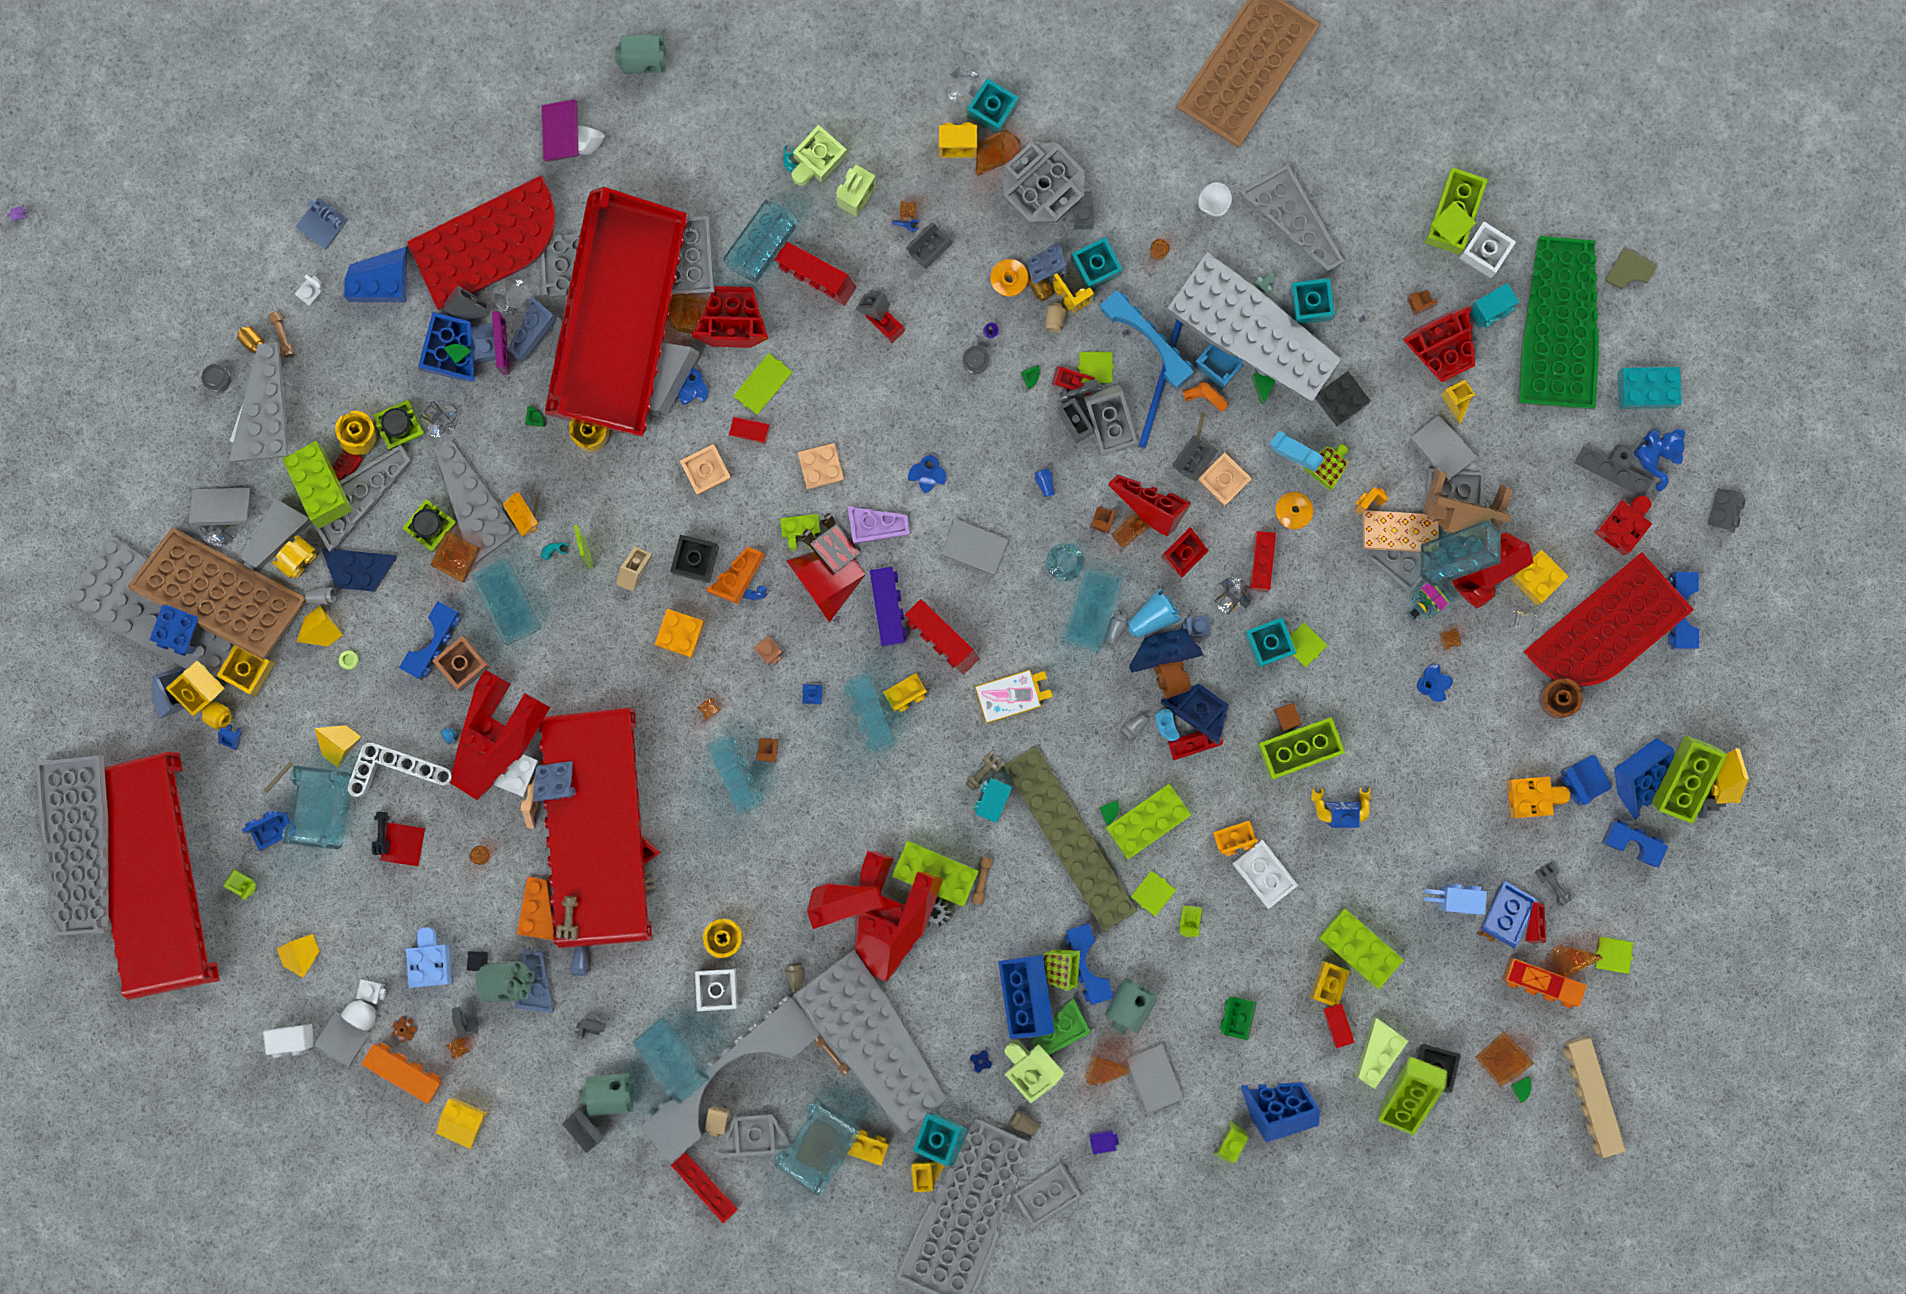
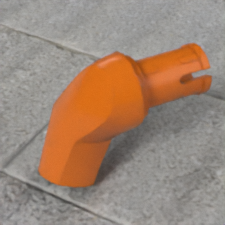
[1182,381,1229,412]

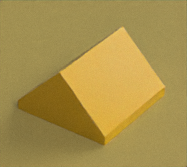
[1309,961,1350,1006]

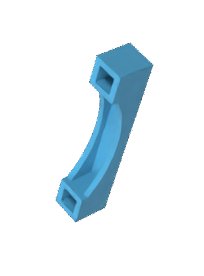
[1100,290,1194,391]

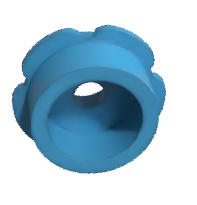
[440,727,457,745]

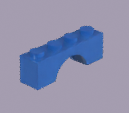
[1668,572,1699,650]
[399,601,461,680]
[1064,923,1114,1005]

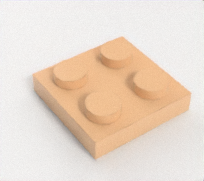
[798,443,844,490]
[680,444,731,496]
[1198,452,1252,507]

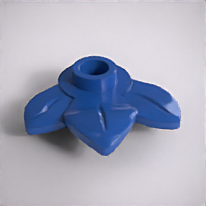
[679,369,708,405]
[908,455,946,493]
[1417,664,1453,702]

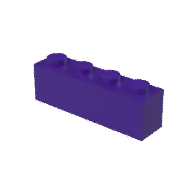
[870,567,908,647]

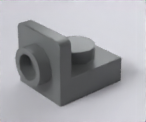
[1698,799,1726,818]
[452,1006,478,1038]
[575,1018,606,1039]

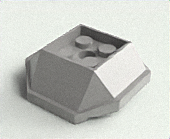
[1003,141,1084,224]

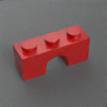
[1249,531,1276,592]

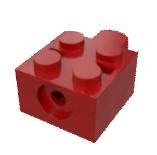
[1594,496,1653,556]

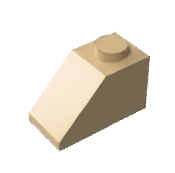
[616,546,652,592]
[705,1105,731,1137]

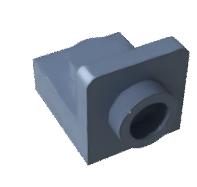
[1182,617,1210,637]

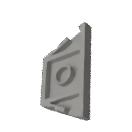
[718,1114,794,1158]

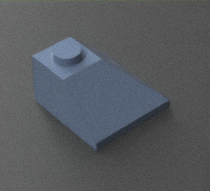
[471,323,496,364]
[152,667,186,718]

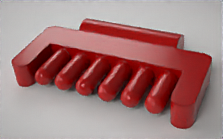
[332,449,363,480]

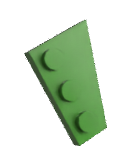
[1030,998,1091,1055]

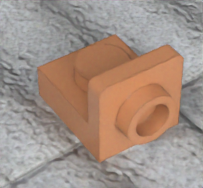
[754,636,783,666]

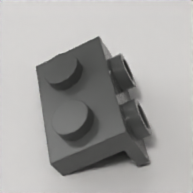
[906,222,952,269]
[1173,435,1218,482]
[1708,488,1745,533]
[562,1109,604,1153]

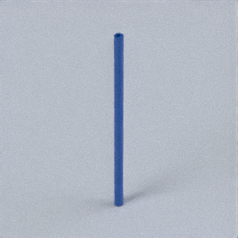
[1139,319,1183,448]

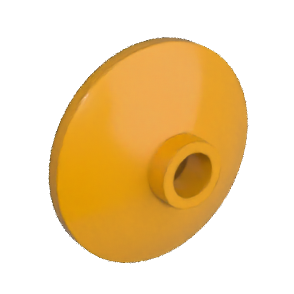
[990,259,1028,297]
[1275,492,1313,529]

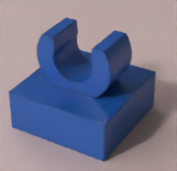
[802,684,822,704]
[218,724,241,750]

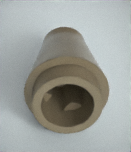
[785,963,804,993]
[1009,1110,1039,1136]

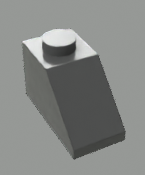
[1073,192,1094,229]
[445,285,490,320]

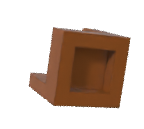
[1407,290,1438,316]
[1090,507,1116,534]
[1273,703,1302,732]
[756,738,778,763]

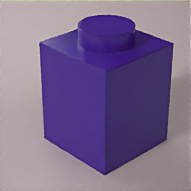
[1089,1129,1119,1155]

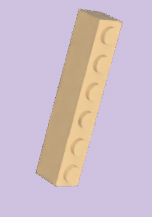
[1563,1037,1626,1158]

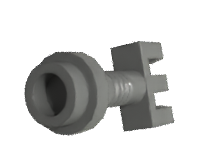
[1059,380,1103,403]
[1535,862,1571,906]

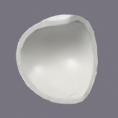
[578,126,604,155]
[1198,182,1232,216]
[341,1000,376,1031]

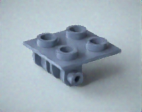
[295,198,348,249]
[1026,243,1067,284]
[533,761,575,802]

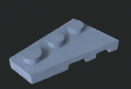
[508,297,557,363]
[514,950,554,1013]

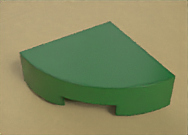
[444,344,472,364]
[1021,365,1040,390]
[525,406,545,427]
[1099,800,1119,825]
[1511,1076,1531,1103]

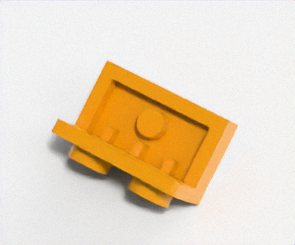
[1354,487,1389,514]
[503,492,538,537]
[1212,820,1258,857]

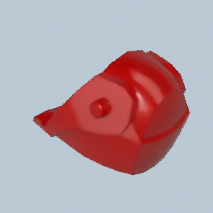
[1451,571,1496,608]

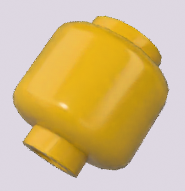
[202,701,232,730]

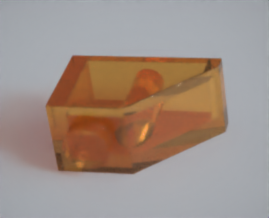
[1111,513,1150,549]

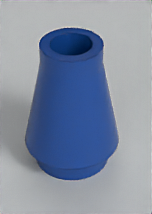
[1034,468,1055,498]

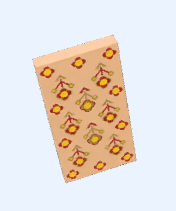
[1362,510,1439,553]

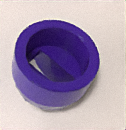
[983,323,999,339]

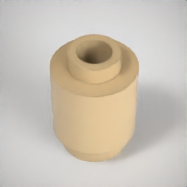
[1045,303,1067,332]

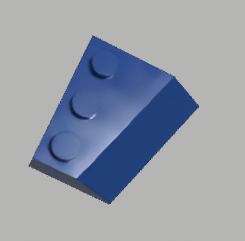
[418,312,475,382]
[1614,738,1674,820]

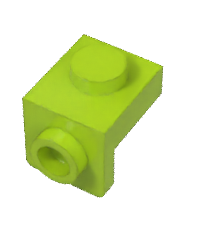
[223,868,256,900]
[1179,905,1202,938]

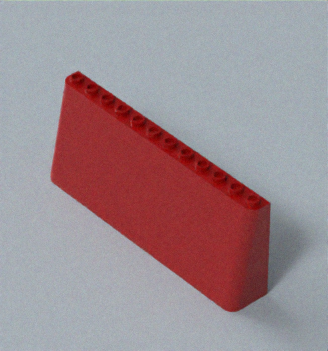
[545,187,687,437]
[538,707,653,948]
[104,752,220,1000]

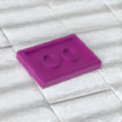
[542,99,579,162]
[492,311,510,375]

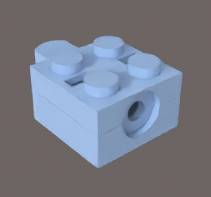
[1423,884,1487,915]
[406,927,452,988]

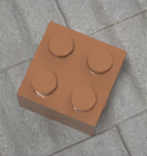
[432,636,490,691]

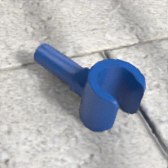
[892,219,919,232]

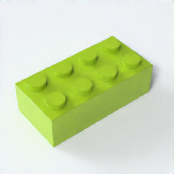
[1424,167,1488,255]
[282,441,353,529]
[1256,717,1345,780]
[1651,735,1727,824]
[1105,784,1191,860]
[892,841,979,907]
[1316,908,1404,989]
[1378,1057,1447,1135]

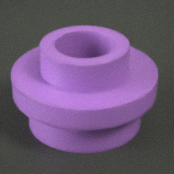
[7,207,27,221]

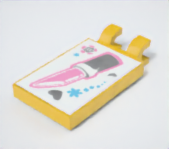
[975,670,1053,723]

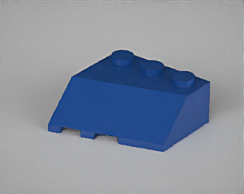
[344,246,407,302]
[1241,1083,1320,1143]

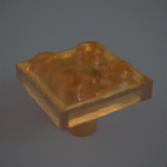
[430,531,481,582]

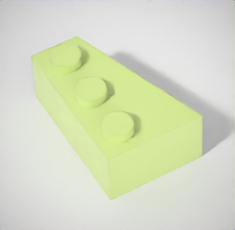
[1355,1017,1408,1089]

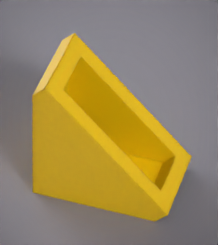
[1441,379,1475,425]
[296,605,343,647]
[314,725,361,768]
[277,934,320,978]
[911,1160,945,1193]

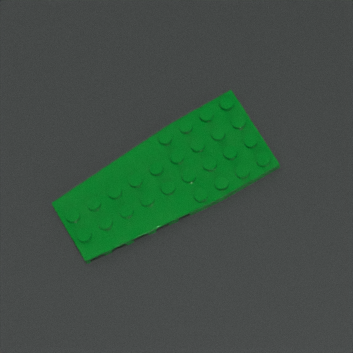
[1518,236,1599,410]

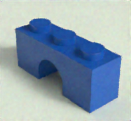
[1601,820,1668,867]

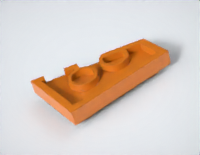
[705,547,765,604]
[517,877,554,940]

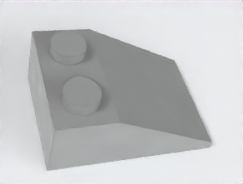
[1083,385,1138,455]

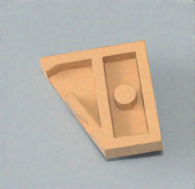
[521,777,541,829]

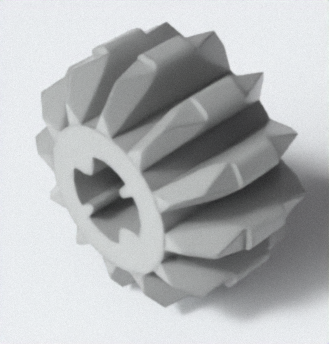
[928,897,952,930]

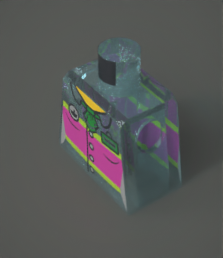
[1407,575,1456,621]

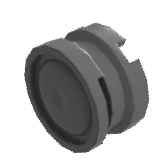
[963,346,989,374]
[201,364,232,393]

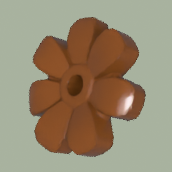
[392,1017,417,1042]

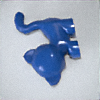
[1634,429,1685,492]

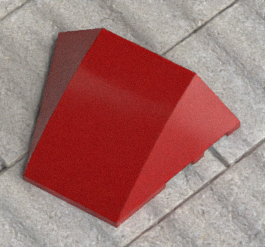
[692,286,768,348]
[1402,306,1475,383]
[786,552,865,623]

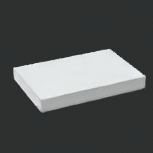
[1232,840,1299,909]

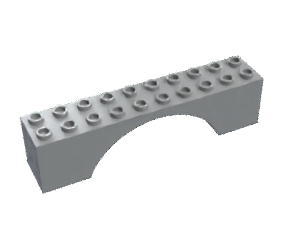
[640,995,821,1163]

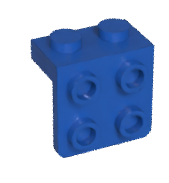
[149,605,198,656]
[1560,755,1612,806]
[242,810,296,851]

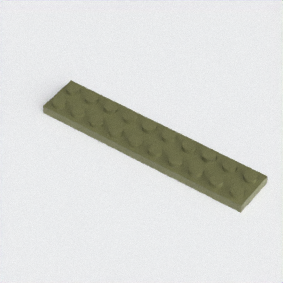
[1003,746,1137,931]

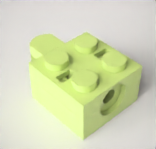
[792,125,847,186]
[835,165,876,217]
[1004,1039,1064,1103]

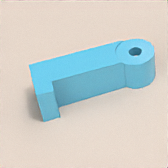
[1269,430,1324,471]

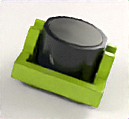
[373,400,425,450]
[402,499,457,552]

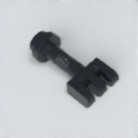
[372,812,390,855]

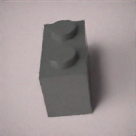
[1057,398,1094,444]

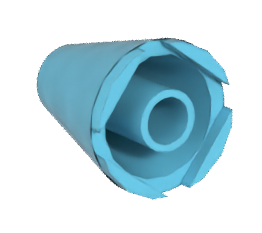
[1127,588,1182,638]

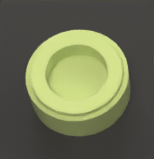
[339,650,359,670]

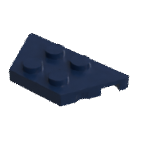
[322,548,397,592]
[1129,629,1203,673]
[1161,684,1229,745]

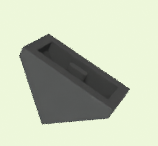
[855,292,890,321]

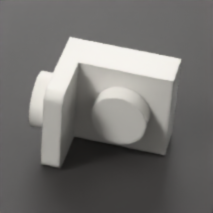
[295,274,325,307]
[356,979,386,1004]

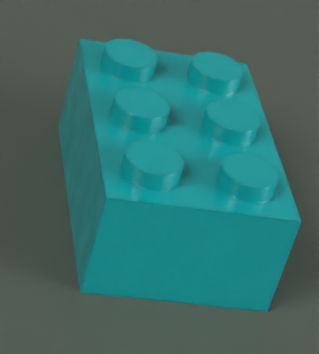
[1618,367,1682,409]

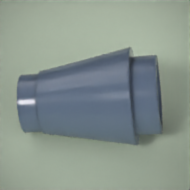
[569,947,589,976]

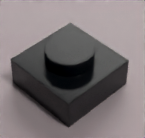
[467,951,488,971]

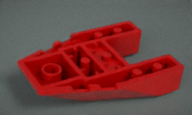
[450,669,551,800]
[854,851,943,981]

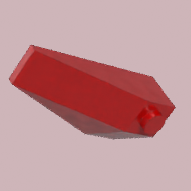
[1108,475,1191,537]
[807,883,884,929]

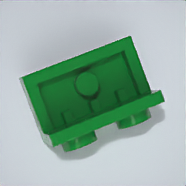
[1220,996,1257,1040]

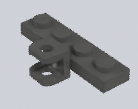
[1575,445,1653,496]

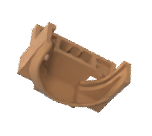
[1422,468,1513,542]

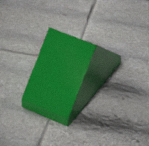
[1251,373,1275,405]

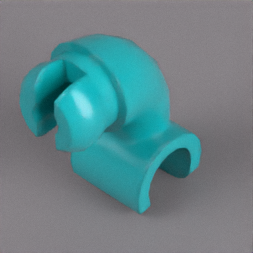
[783,145,798,173]
[540,542,570,560]

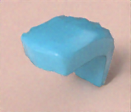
[1155,709,1179,741]

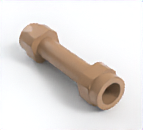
[268,311,295,358]
[971,857,993,905]
[814,1035,850,1076]

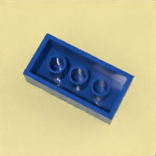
[998,955,1054,1039]

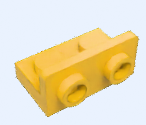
[883,673,928,713]
[845,1128,889,1166]

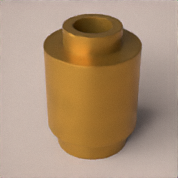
[1028,276,1053,302]
[237,326,265,355]

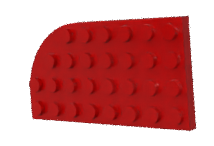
[407,175,556,310]
[1523,552,1694,687]

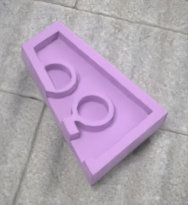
[847,506,910,544]

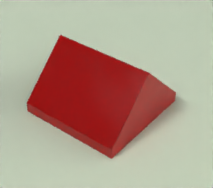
[1161,527,1208,578]
[380,822,425,866]

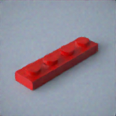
[670,1151,738,1224]

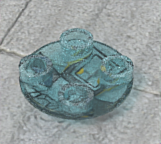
[1046,543,1084,581]

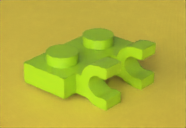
[780,514,820,551]

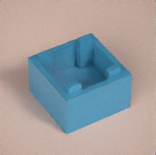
[1194,344,1244,389]

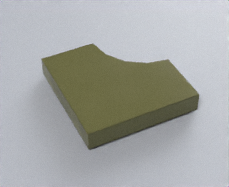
[1605,247,1657,290]

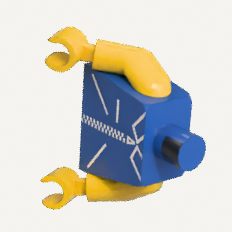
[1311,788,1371,828]

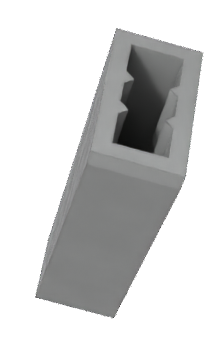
[648,343,699,417]
[240,499,312,570]

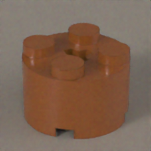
[1153,661,1191,699]
[1539,679,1583,719]

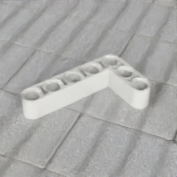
[348,743,452,797]

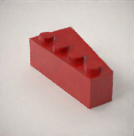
[774,241,857,306]
[905,599,979,675]

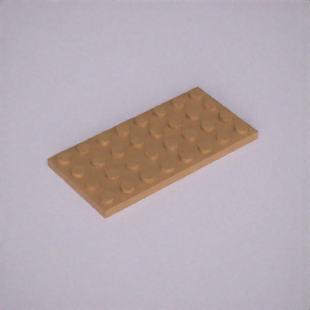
[1176,0,1320,148]
[128,528,306,660]

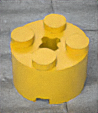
[335,411,377,455]
[569,421,610,452]
[272,535,318,579]
[703,918,743,958]

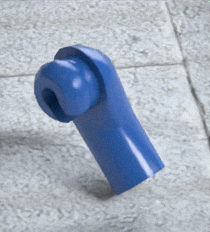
[742,585,767,601]

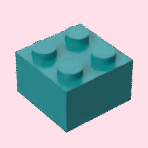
[967,78,1019,135]
[1071,237,1123,290]
[1290,278,1335,325]
[1470,283,1519,329]
[1244,617,1296,668]
[973,778,1012,824]
[912,1113,968,1166]

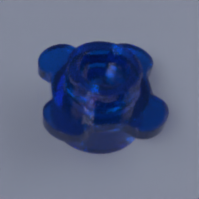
[970,1050,992,1073]

